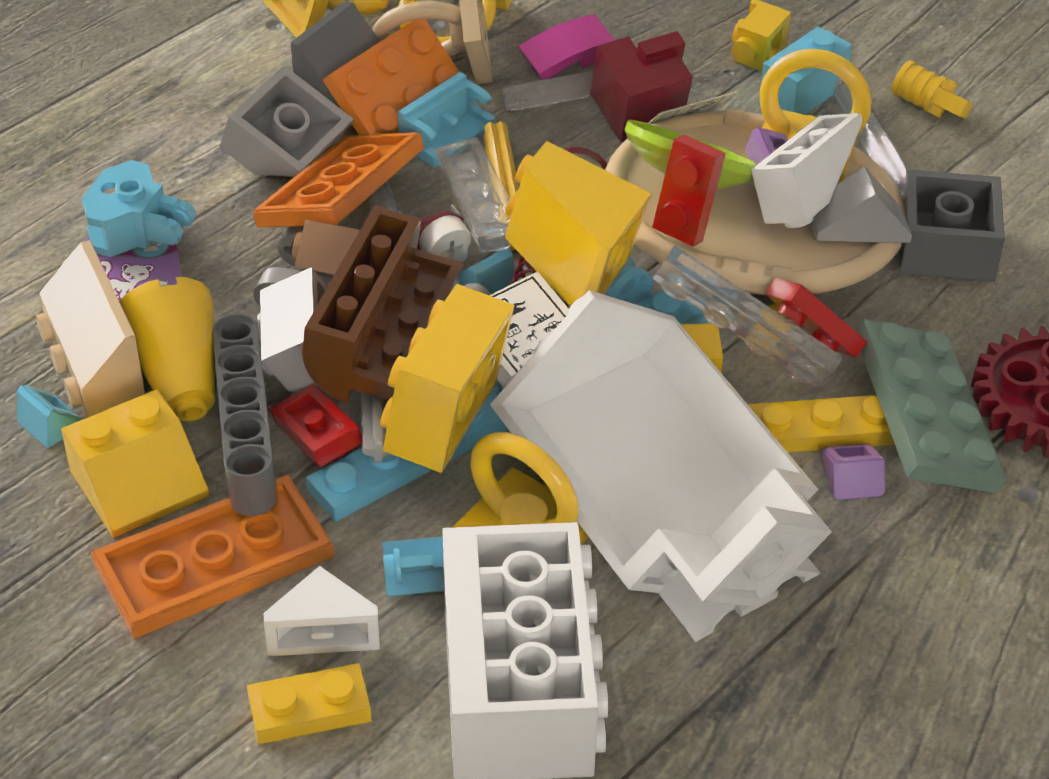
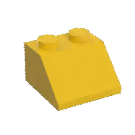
[61,389,209,538]

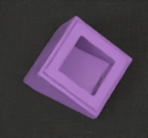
[821,444,885,500]

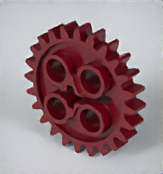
[971,326,1049,458]

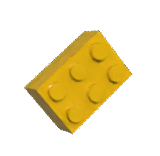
[380,284,515,473]

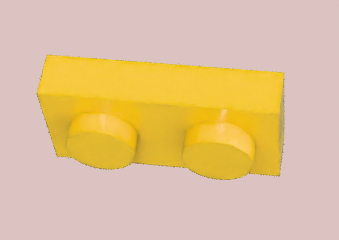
[247,663,372,745]

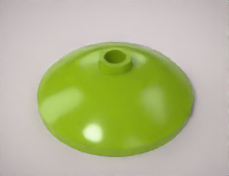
[625,120,759,189]

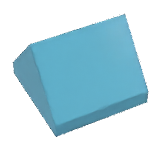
[459,248,515,294]
[17,385,82,448]

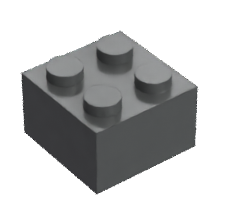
[899,169,1005,281]

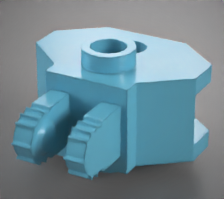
[81,160,197,257]

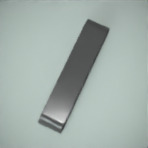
[213,314,278,516]

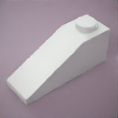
[751,113,863,228]

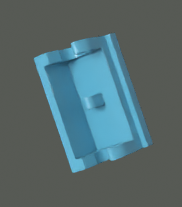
[398,72,495,168]

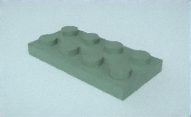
[855,319,1007,493]

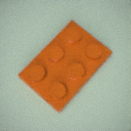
[322,19,460,135]

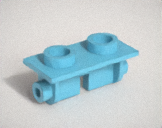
[382,537,444,597]

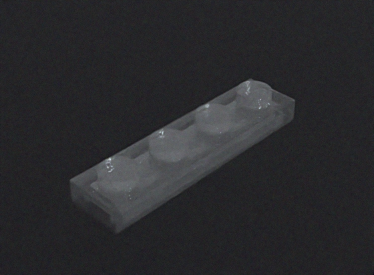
[435,137,511,253]
[652,245,843,389]

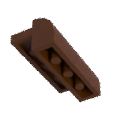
[302,205,464,403]

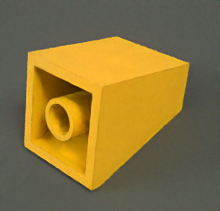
[505,141,652,306]

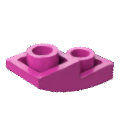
[518,14,615,83]

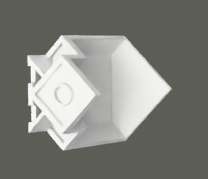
[490,290,832,642]

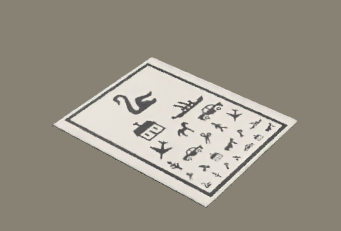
[489,271,569,377]

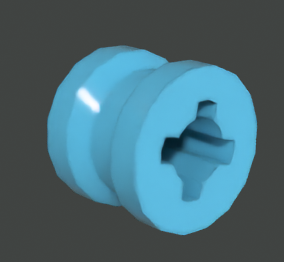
[605,257,653,304]

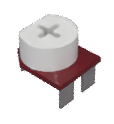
[399,204,471,262]

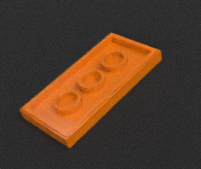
[252,132,424,228]
[91,474,335,639]

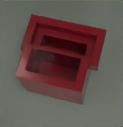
[590,31,693,143]

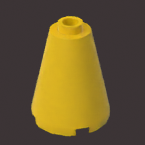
[119,277,215,422]

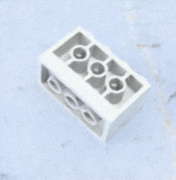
[442,522,608,779]

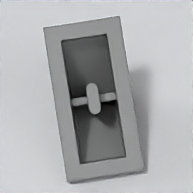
[810,166,912,243]

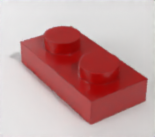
[652,134,726,247]
[764,278,867,358]
[270,384,362,467]

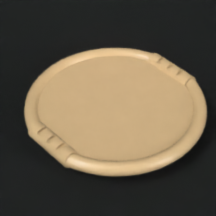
[606,108,906,295]

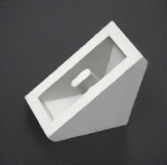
[264,566,380,657]

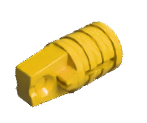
[891,60,974,119]

